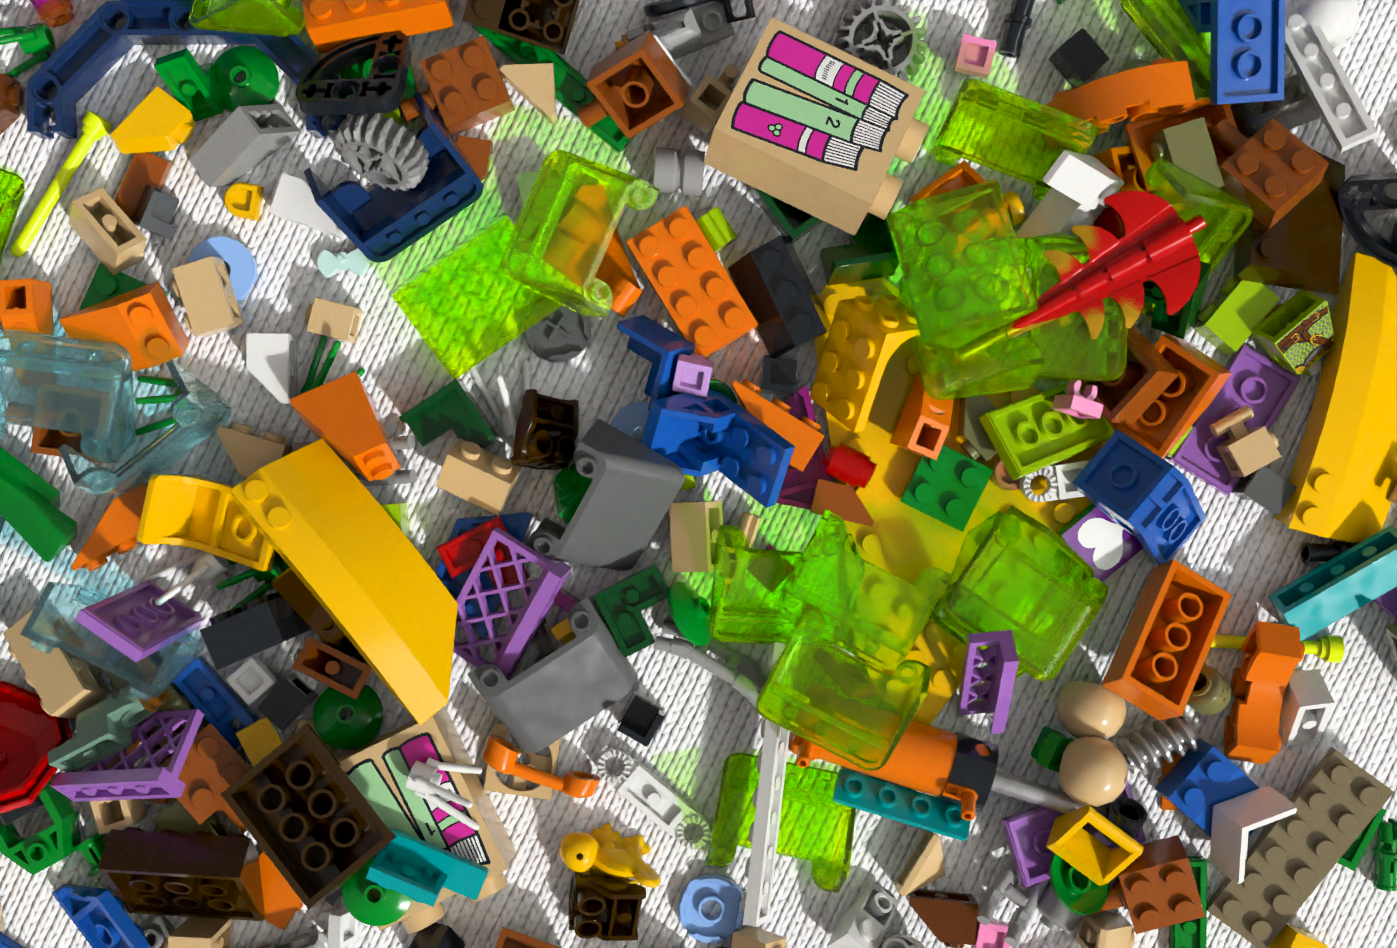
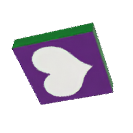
[1056,503,1143,586]

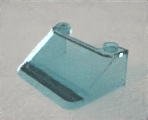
[0,330,136,463]
[58,359,231,495]
[20,582,205,700]

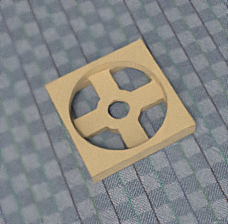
[484,721,561,800]

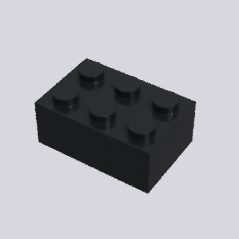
[200,592,312,670]

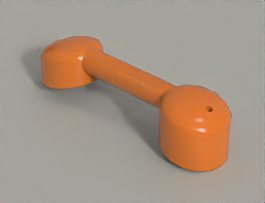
[482,734,600,798]

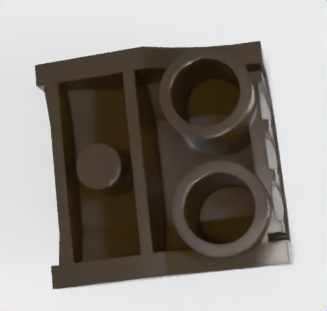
[511,389,579,470]
[568,873,646,941]

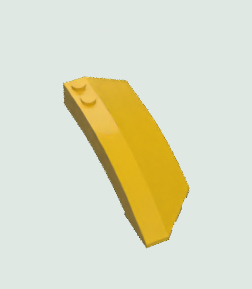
[230,438,458,726]

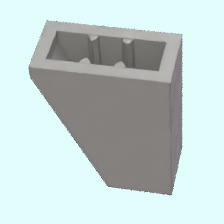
[189,104,301,188]

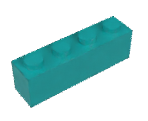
[1267,524,1397,641]

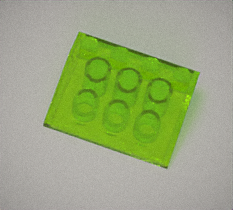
[886,179,1039,352]
[391,212,567,380]

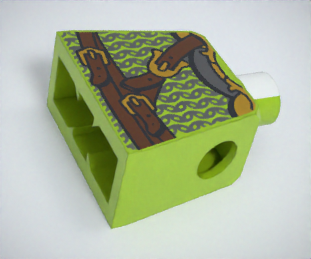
[1251,289,1335,376]

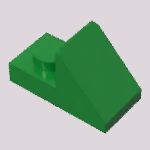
[154,48,224,122]
[1031,726,1075,772]

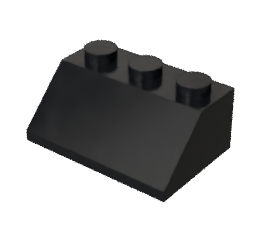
[728,236,831,358]

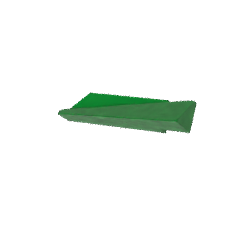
[0,447,77,562]

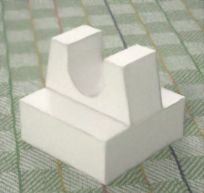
[226,655,278,706]
[318,906,359,948]

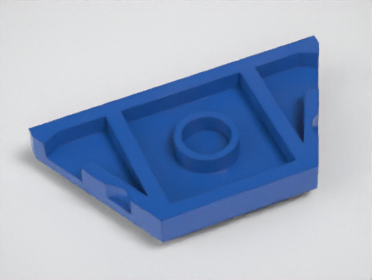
[436,512,534,637]
[52,884,150,948]

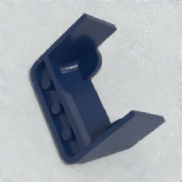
[304,92,483,263]

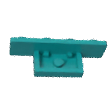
[833,769,970,841]
[365,826,489,907]

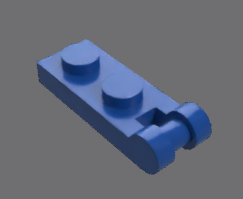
[172,656,260,751]

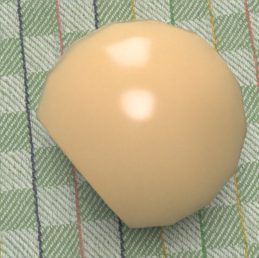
[1057,681,1127,739]
[1059,736,1128,807]

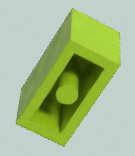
[1193,275,1280,355]

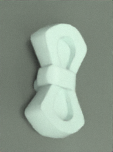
[317,248,370,278]

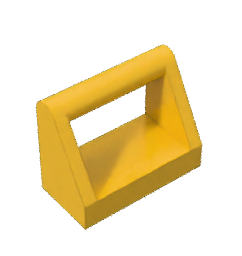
[1046,805,1144,886]

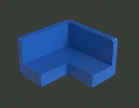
[617,315,695,411]

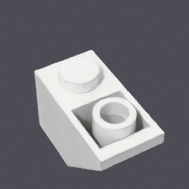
[826,881,899,948]

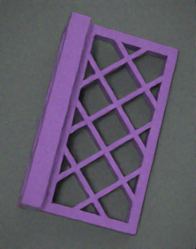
[453,527,572,680]
[50,709,204,802]

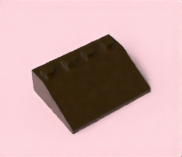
[1233,149,1346,295]
[221,723,397,910]
[98,827,265,921]

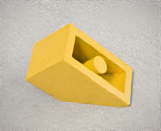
[110,86,196,154]

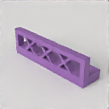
[957,630,1019,734]

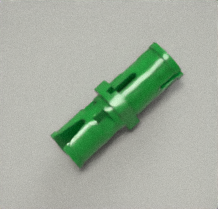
[1373,818,1397,891]

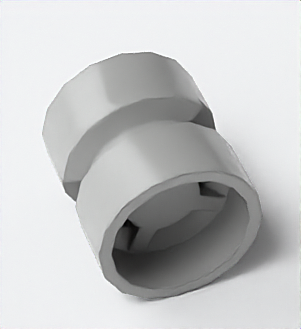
[653,147,705,197]

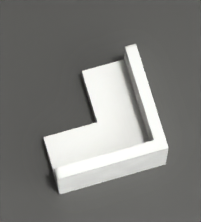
[1210,785,1297,884]

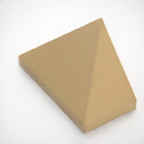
[499,63,558,125]
[894,830,946,896]

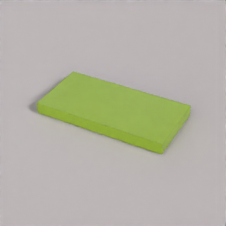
[979,382,1115,481]

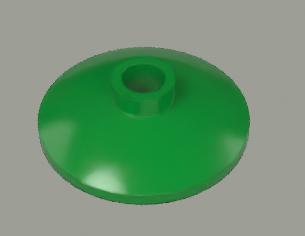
[214,46,280,113]
[667,581,712,646]
[313,685,383,750]
[1049,853,1108,915]
[342,858,412,926]

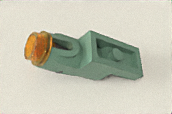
[48,678,168,772]

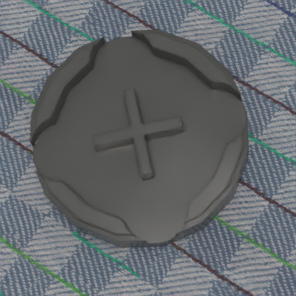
[523,294,591,363]

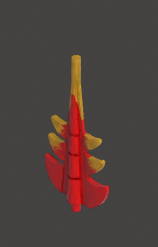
[957,191,1207,362]

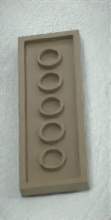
[1207,747,1394,948]

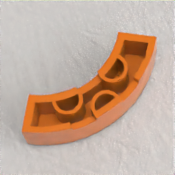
[1041,58,1195,148]
[1224,621,1305,765]

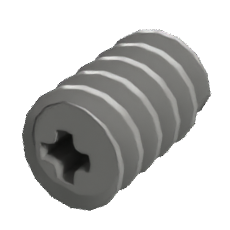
[1116,716,1198,775]

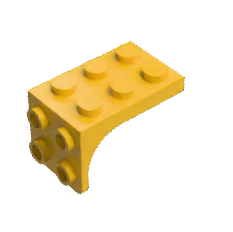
[810,292,933,432]
[137,474,276,572]

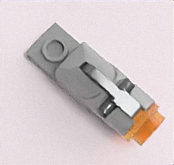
[614,2,735,60]

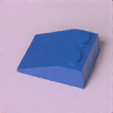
[1154,737,1259,838]

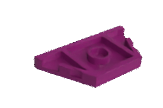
[776,386,832,510]

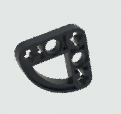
[295,32,412,116]
[1338,173,1397,269]

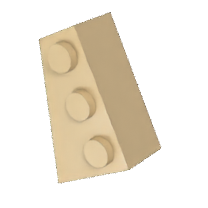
[3,607,112,719]

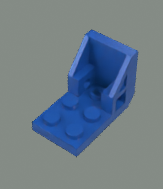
[1178,0,1286,105]
[641,389,795,508]
[1072,429,1206,566]

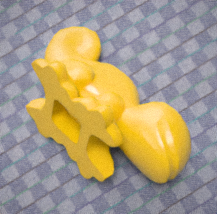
[559,822,661,888]

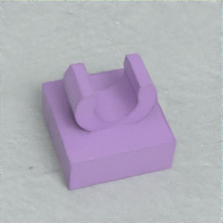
[672,353,714,398]

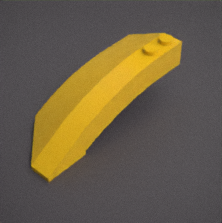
[1275,252,1397,544]

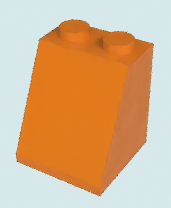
[289,371,401,482]

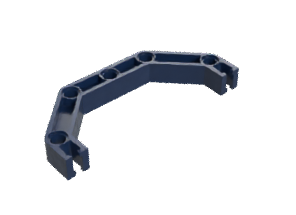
[27,0,348,139]

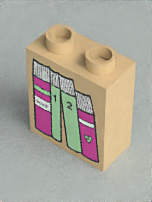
[704,17,930,236]
[336,706,516,934]

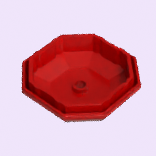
[0,680,73,814]

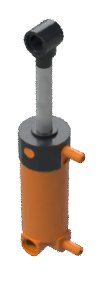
[788,685,1147,846]

